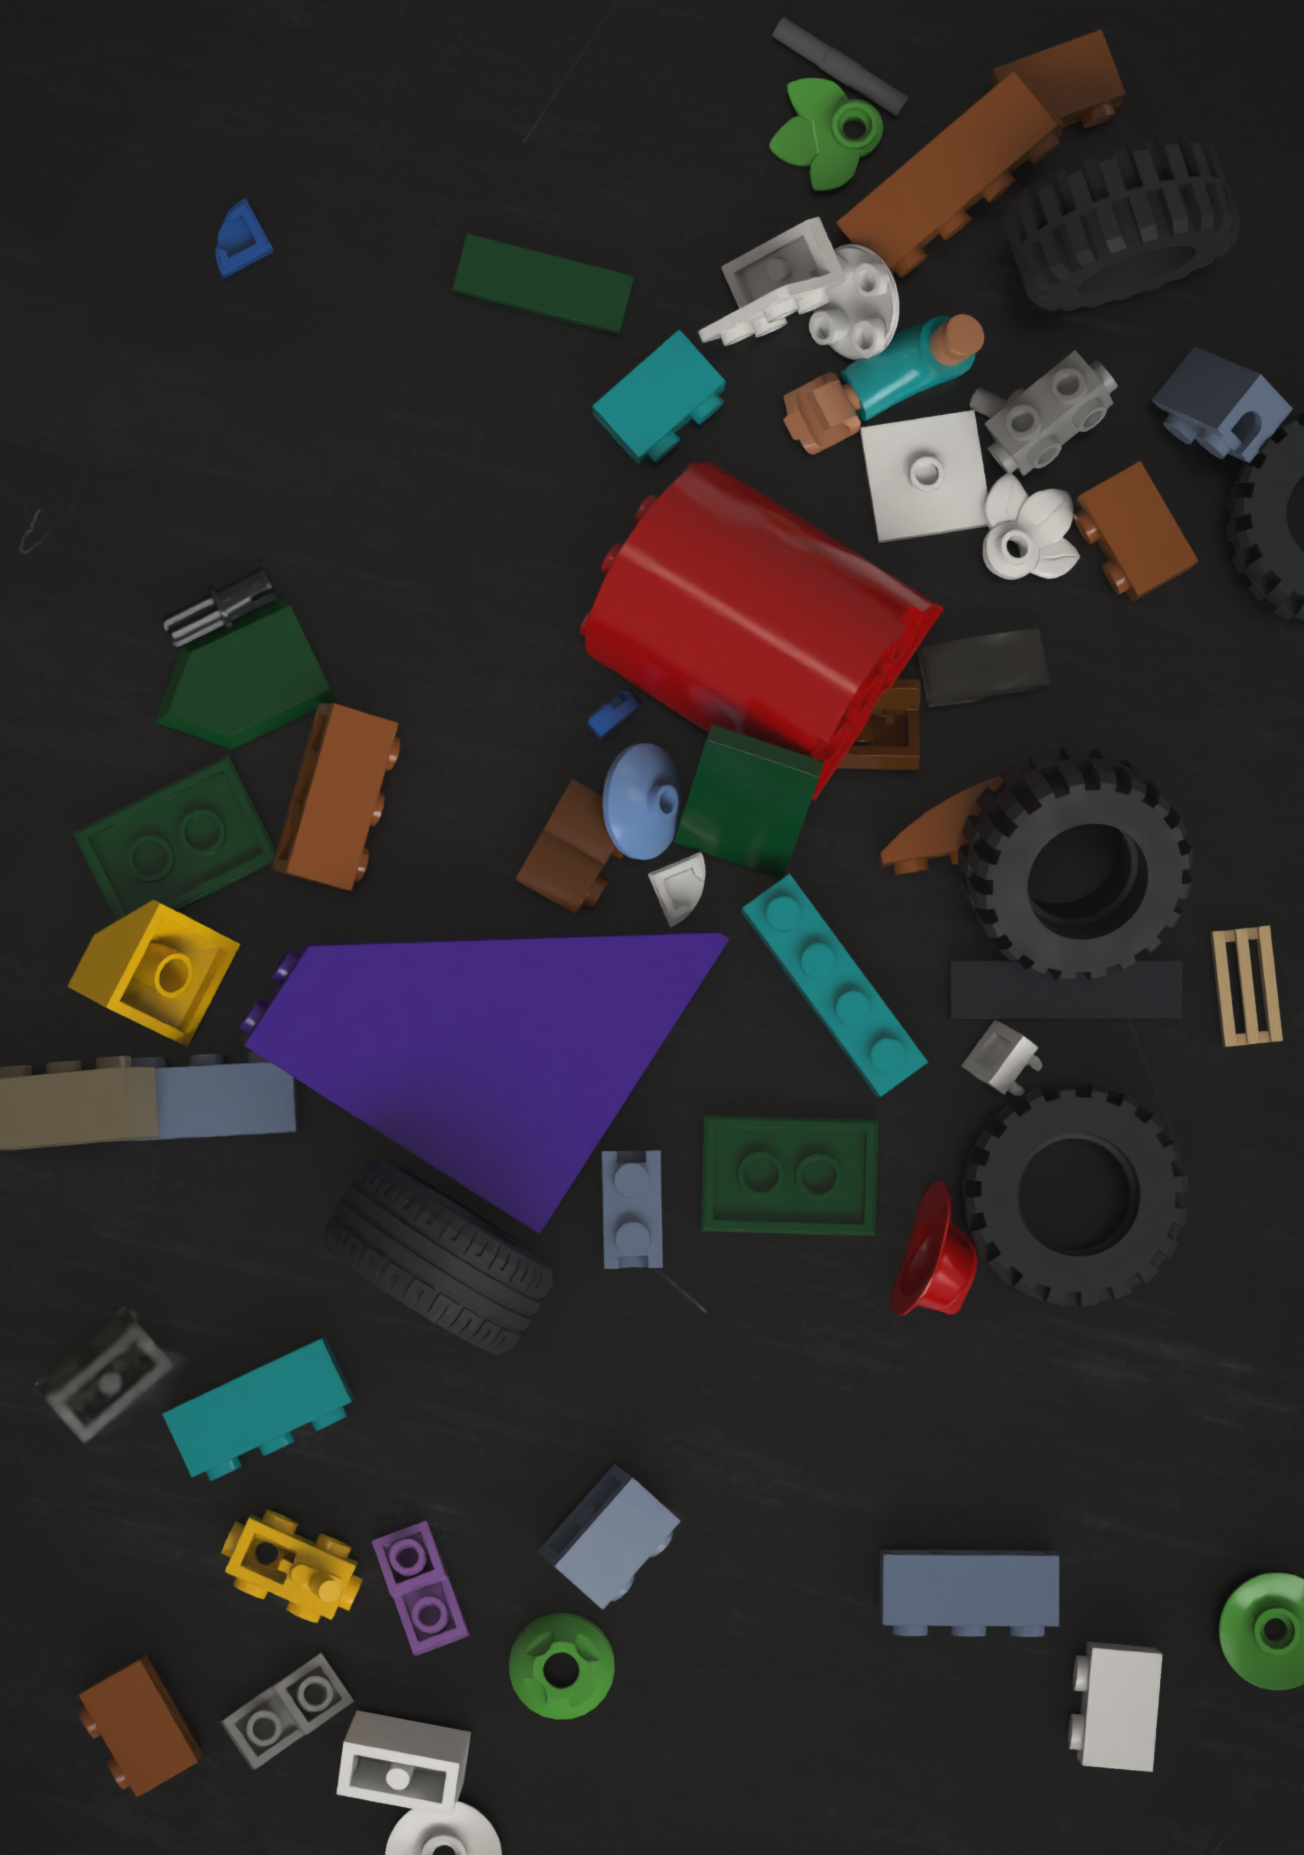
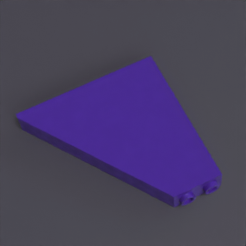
[239,930,729,1234]

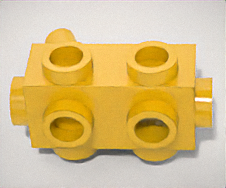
[221,1509,363,1623]

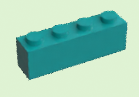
[741,873,928,1097]

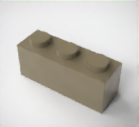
[0,1056,159,1150]

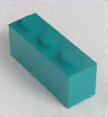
[162,1336,355,1481]

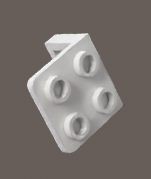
[698,217,847,346]

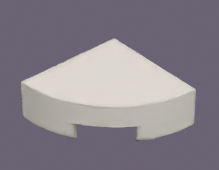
[648,852,706,928]

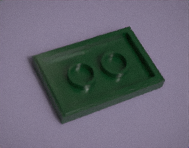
[674,725,824,879]
[73,755,277,921]
[701,1115,878,1236]

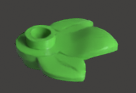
[769,78,883,191]

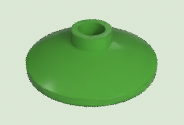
[1219,1572,1304,1690]

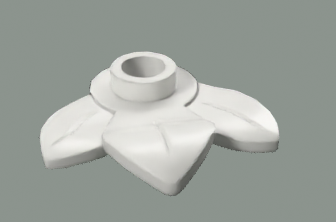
[983,473,1080,580]

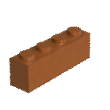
[836,71,1066,278]

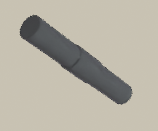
[772,17,909,117]

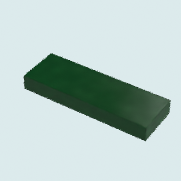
[453,233,634,335]

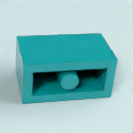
[592,330,725,466]

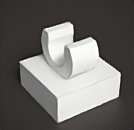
[961,1019,1042,1096]

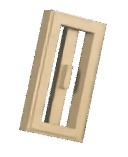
[1210,926,1283,1047]

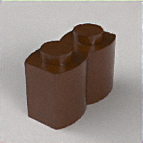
[515,779,624,915]

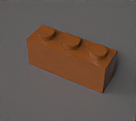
[271,703,400,891]

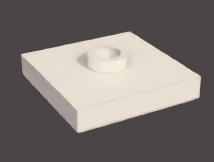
[859,410,988,544]

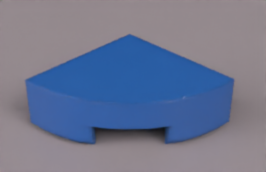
[215,198,274,279]
[588,688,644,741]

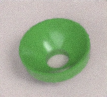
[509,1612,615,1720]

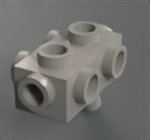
[970,350,1118,476]

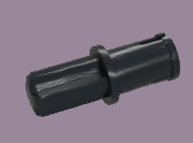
[162,566,277,647]

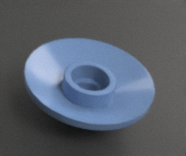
[602,743,683,860]

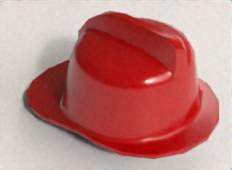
[891,1180,977,1316]

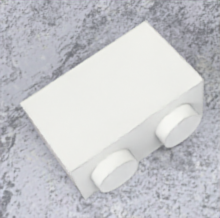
[1068,1642,1163,1772]
[337,1711,471,1816]

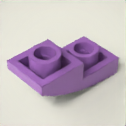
[372,1521,470,1656]

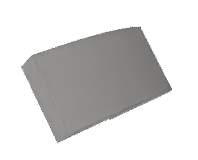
[220,1653,354,1770]

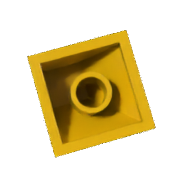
[67,900,240,1047]

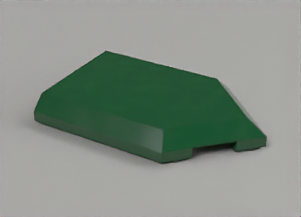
[154,596,336,750]

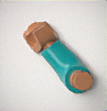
[783,314,984,455]

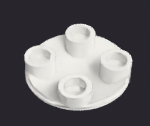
[809,244,899,360]

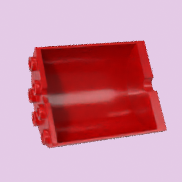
[579,461,944,801]

